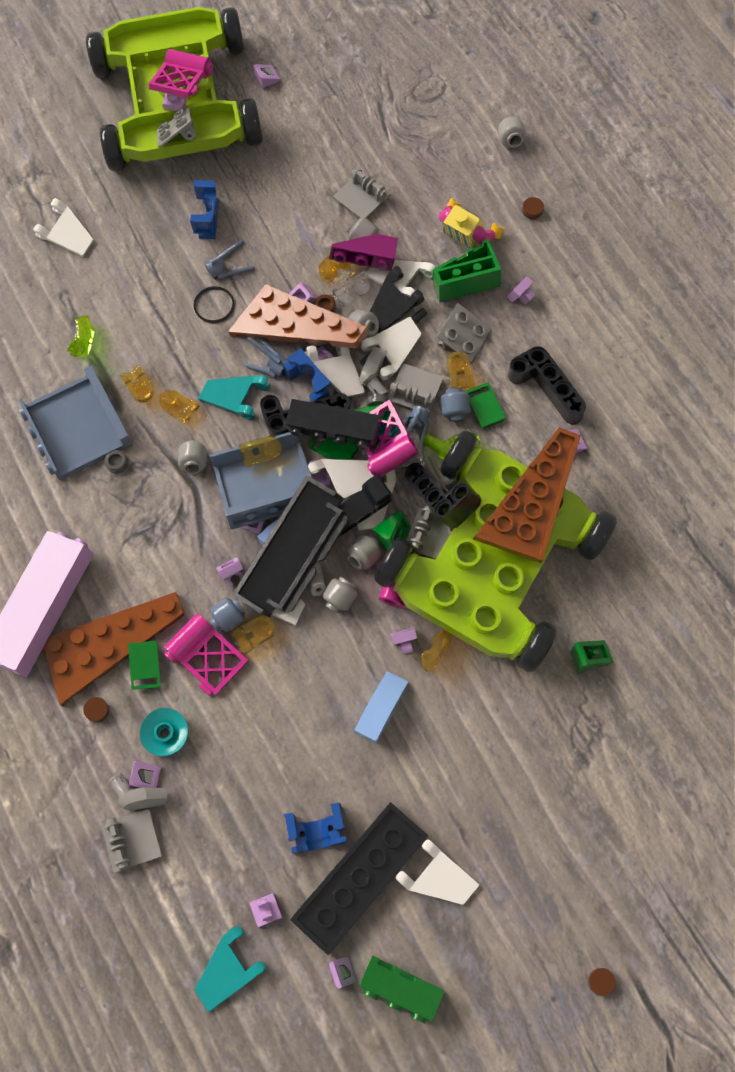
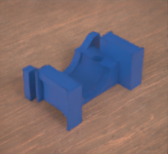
[190,180,220,239]
[283,349,331,402]
[283,803,347,855]

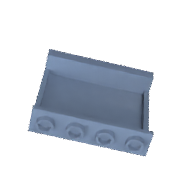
[19,365,133,480]
[210,432,311,530]

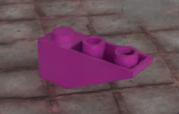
[329,234,398,271]

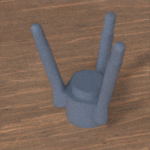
[204,239,255,280]
[245,337,288,378]
[392,406,430,458]

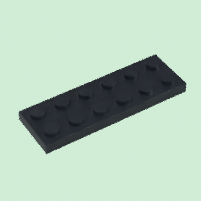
[290,802,428,955]

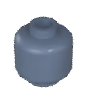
[441,388,471,422]
[209,597,246,633]

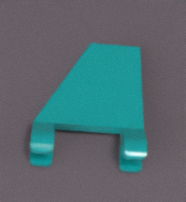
[198,376,270,420]
[194,926,266,1012]

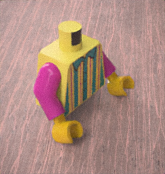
[439,198,505,249]

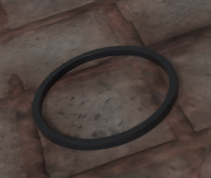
[194,286,234,323]

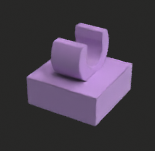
[162,87,188,112]
[506,276,535,305]
[216,557,244,586]
[390,628,417,654]
[250,893,283,928]

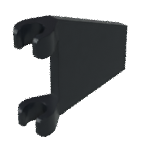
[369,266,425,333]

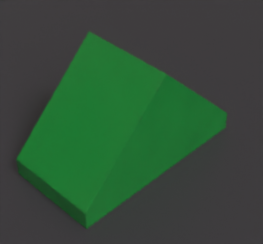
[372,510,411,551]
[570,640,613,674]

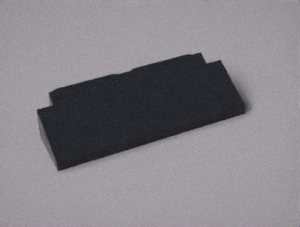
[232,475,348,618]

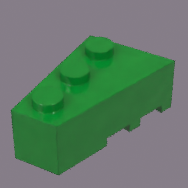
[433,238,501,302]
[359,955,445,1024]

